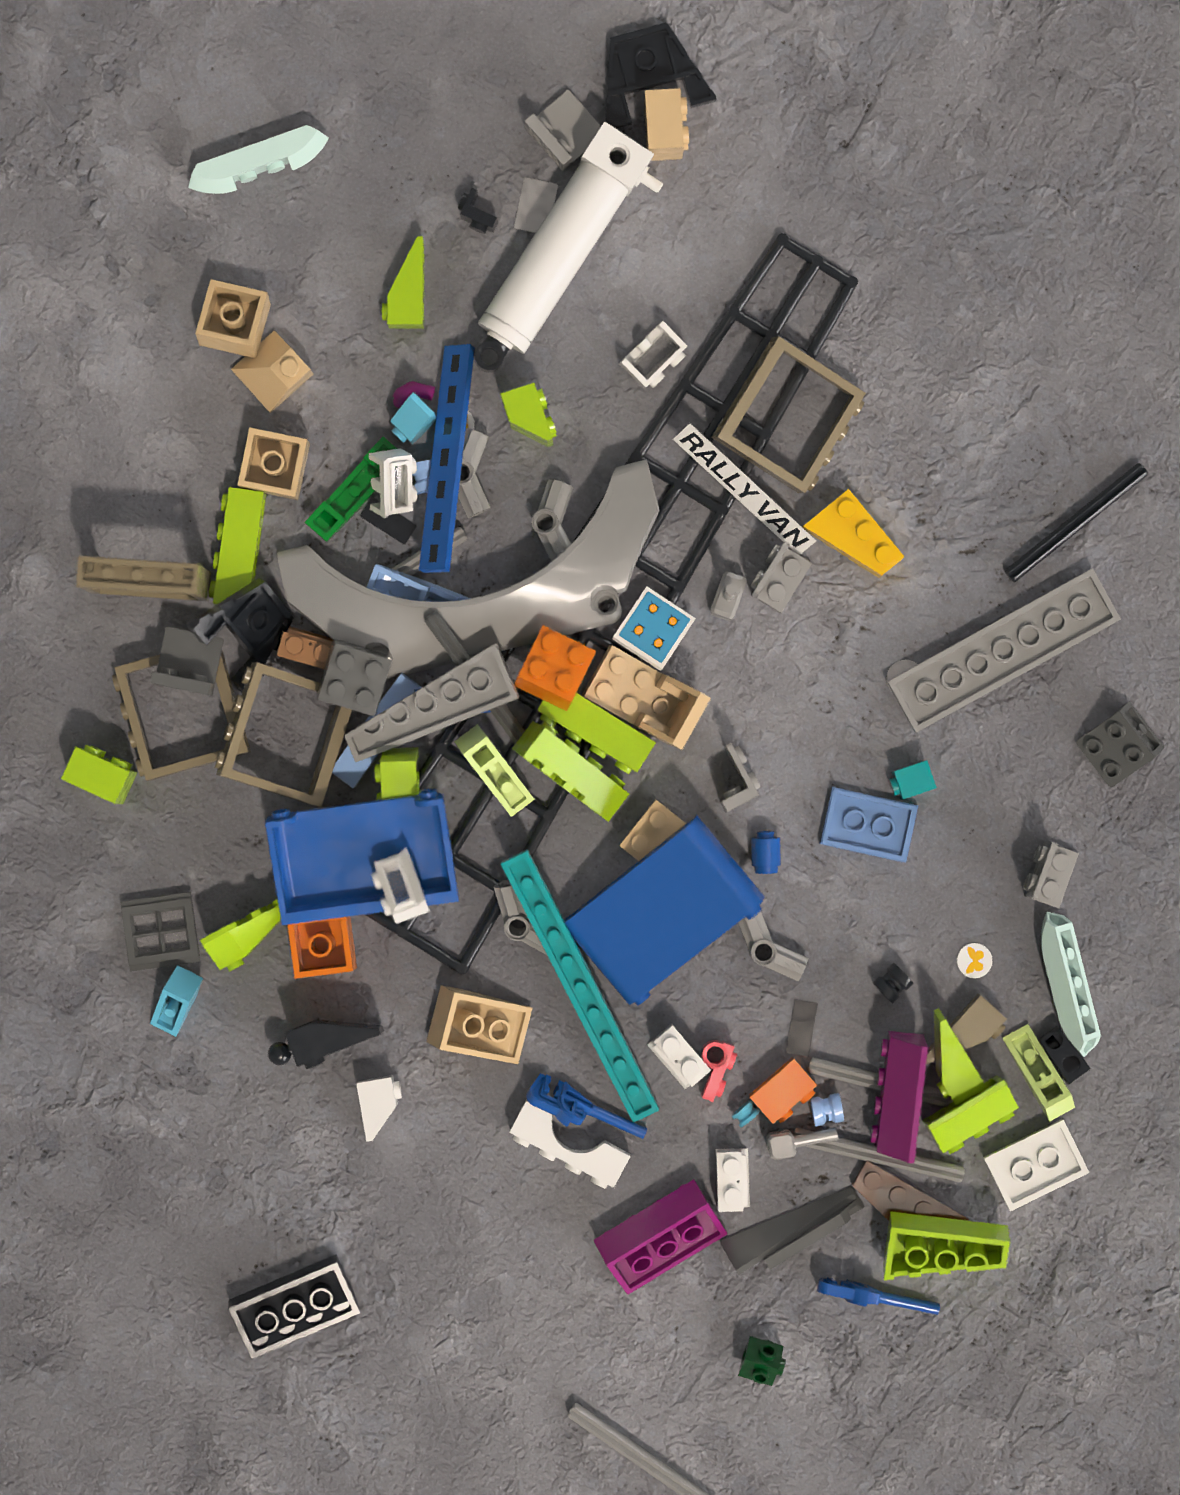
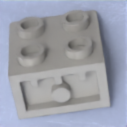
[524,90,601,172]
[750,542,812,613]
[720,743,761,812]
[1023,841,1079,908]

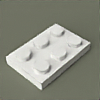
[983,1119,1089,1211]

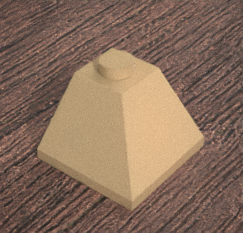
[231,330,314,413]

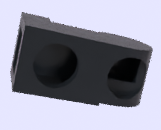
[1038,1026,1091,1085]

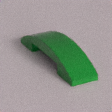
[305,436,397,542]

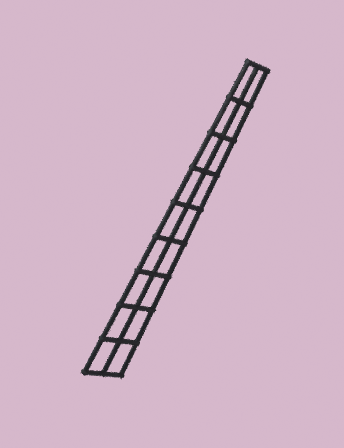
[364,233,858,975]

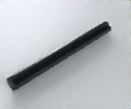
[1005,463,1148,582]

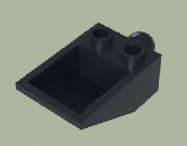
[268,1019,384,1069]

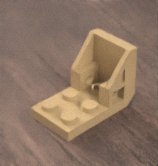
[582,645,711,750]

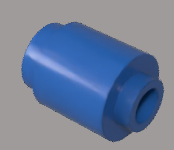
[751,831,781,874]

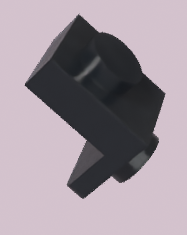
[458,188,498,234]

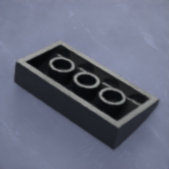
[228,1254,360,1359]

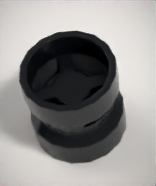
[872,962,914,1004]

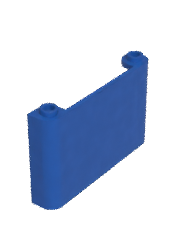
[265,789,459,925]
[564,815,765,1006]

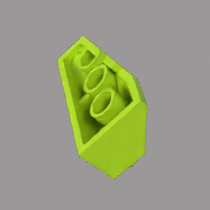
[200,899,281,972]

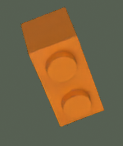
[749,1057,817,1124]

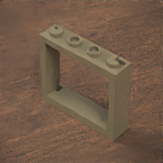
[711,336,866,493]
[76,556,211,602]
[112,650,251,781]
[215,662,352,807]

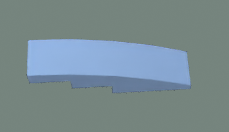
[366,564,470,602]
[332,673,422,788]

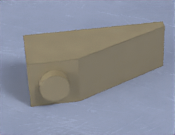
[926,994,1007,1064]

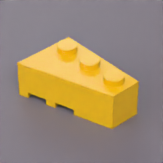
[802,489,904,578]

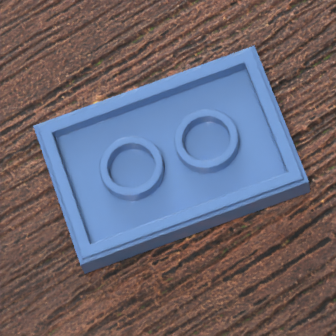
[820,787,918,863]

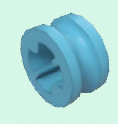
[731,1099,761,1127]

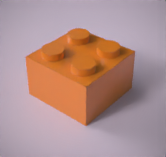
[514,625,596,711]
[288,916,357,979]

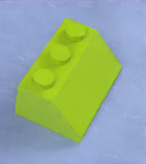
[922,1075,1019,1154]

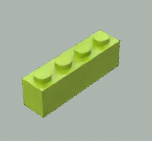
[209,487,267,605]
[537,693,656,774]

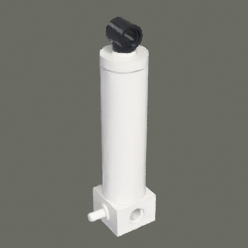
[474,121,663,373]

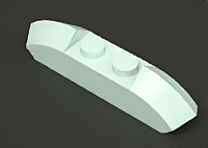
[188,125,329,194]
[1041,912,1101,1057]

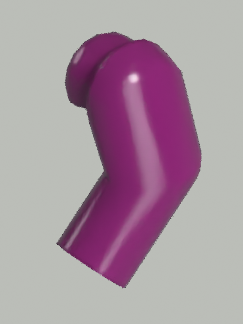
[393,381,436,408]

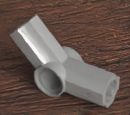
[458,428,491,519]
[531,479,573,561]
[494,879,547,955]
[738,911,809,982]

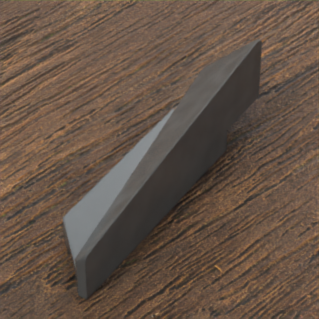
[721,1187,864,1275]

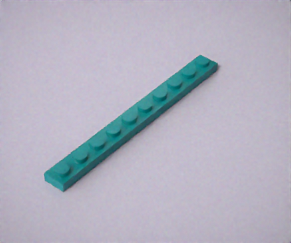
[501,849,660,1123]

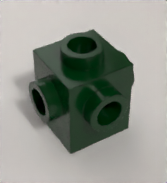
[738,1336,786,1386]

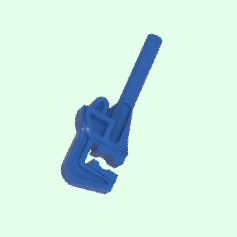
[526,1073,647,1139]
[817,1277,940,1315]

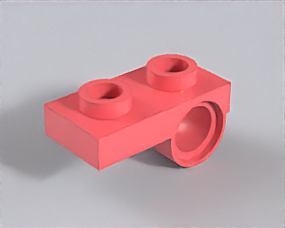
[701,1040,737,1102]

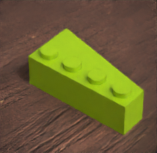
[883,1211,1010,1281]

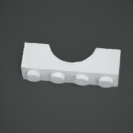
[509,1099,630,1189]

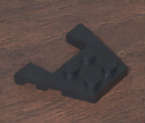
[606,22,716,129]
[187,578,294,693]

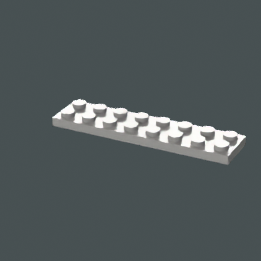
[887,568,1121,733]

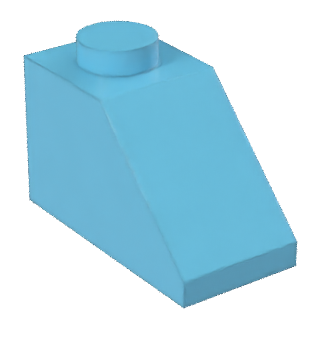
[390,392,436,445]
[150,965,203,1037]

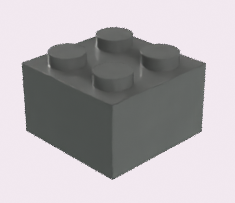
[316,638,392,717]

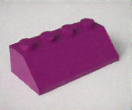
[870,1031,928,1164]
[593,1179,727,1295]

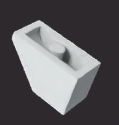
[356,1075,402,1142]

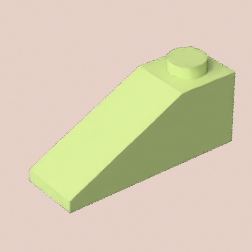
[454,724,535,817]
[1003,1024,1075,1122]

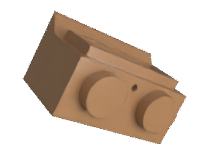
[277,626,333,669]

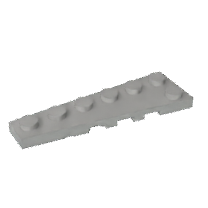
[344,643,519,763]

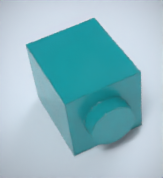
[889,760,937,800]

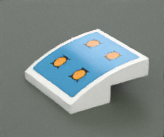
[612,586,696,671]

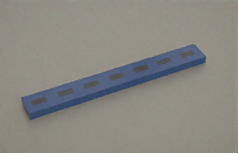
[419,344,475,573]

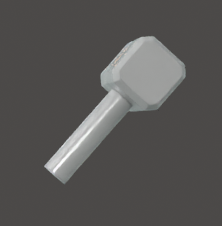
[710,571,746,621]
[766,1128,838,1160]

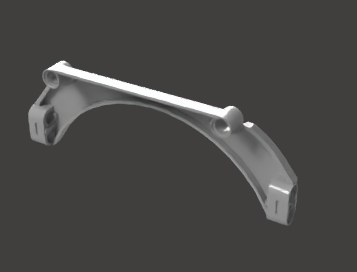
[277,459,660,680]

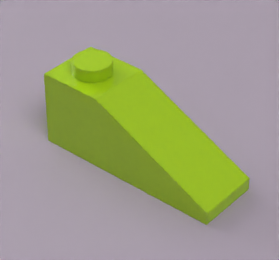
[382,236,424,329]
[934,1008,987,1106]

